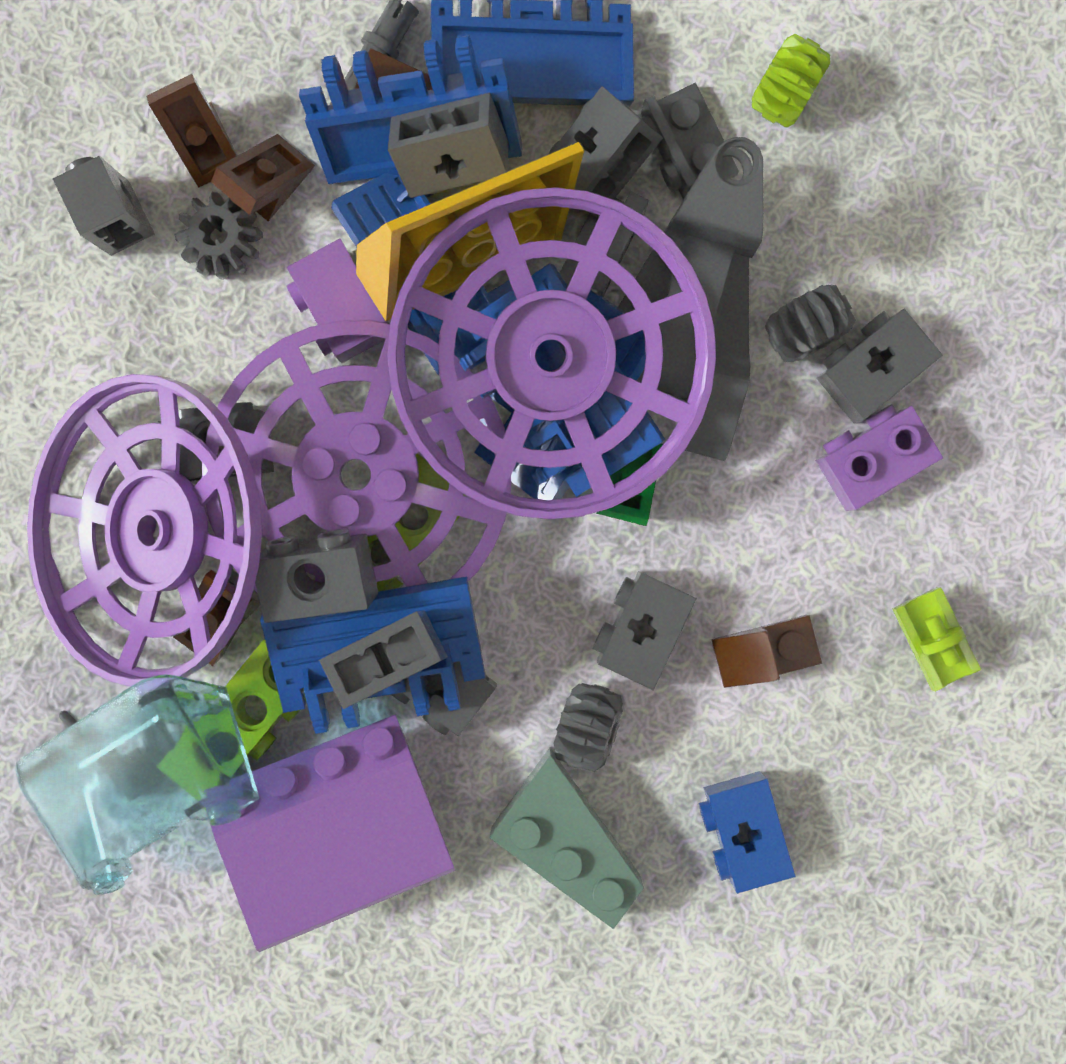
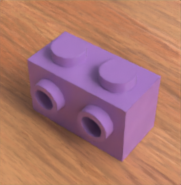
[286,238,387,363]
[815,405,943,511]

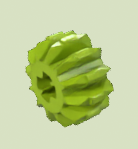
[751,34,830,128]

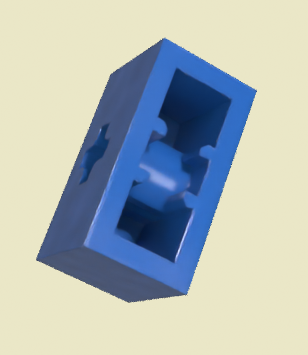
[698,771,796,894]

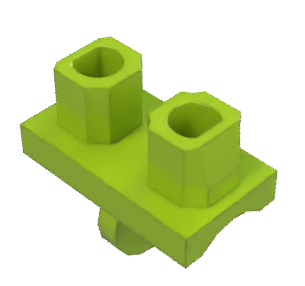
[892,587,981,692]

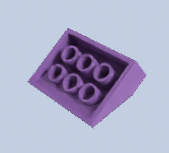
[201,714,456,952]

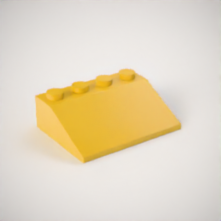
[356,142,584,321]

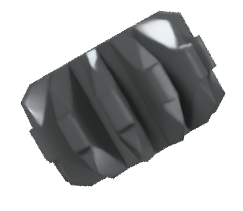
[174,191,263,280]
[765,285,856,362]
[553,683,623,772]

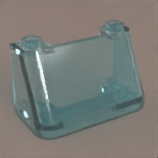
[15,674,260,895]

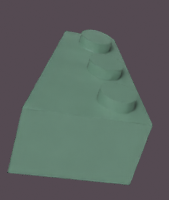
[489,747,644,930]

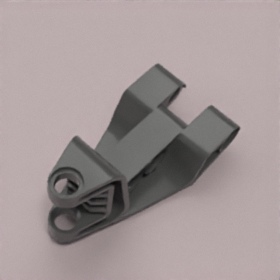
[618,137,763,461]

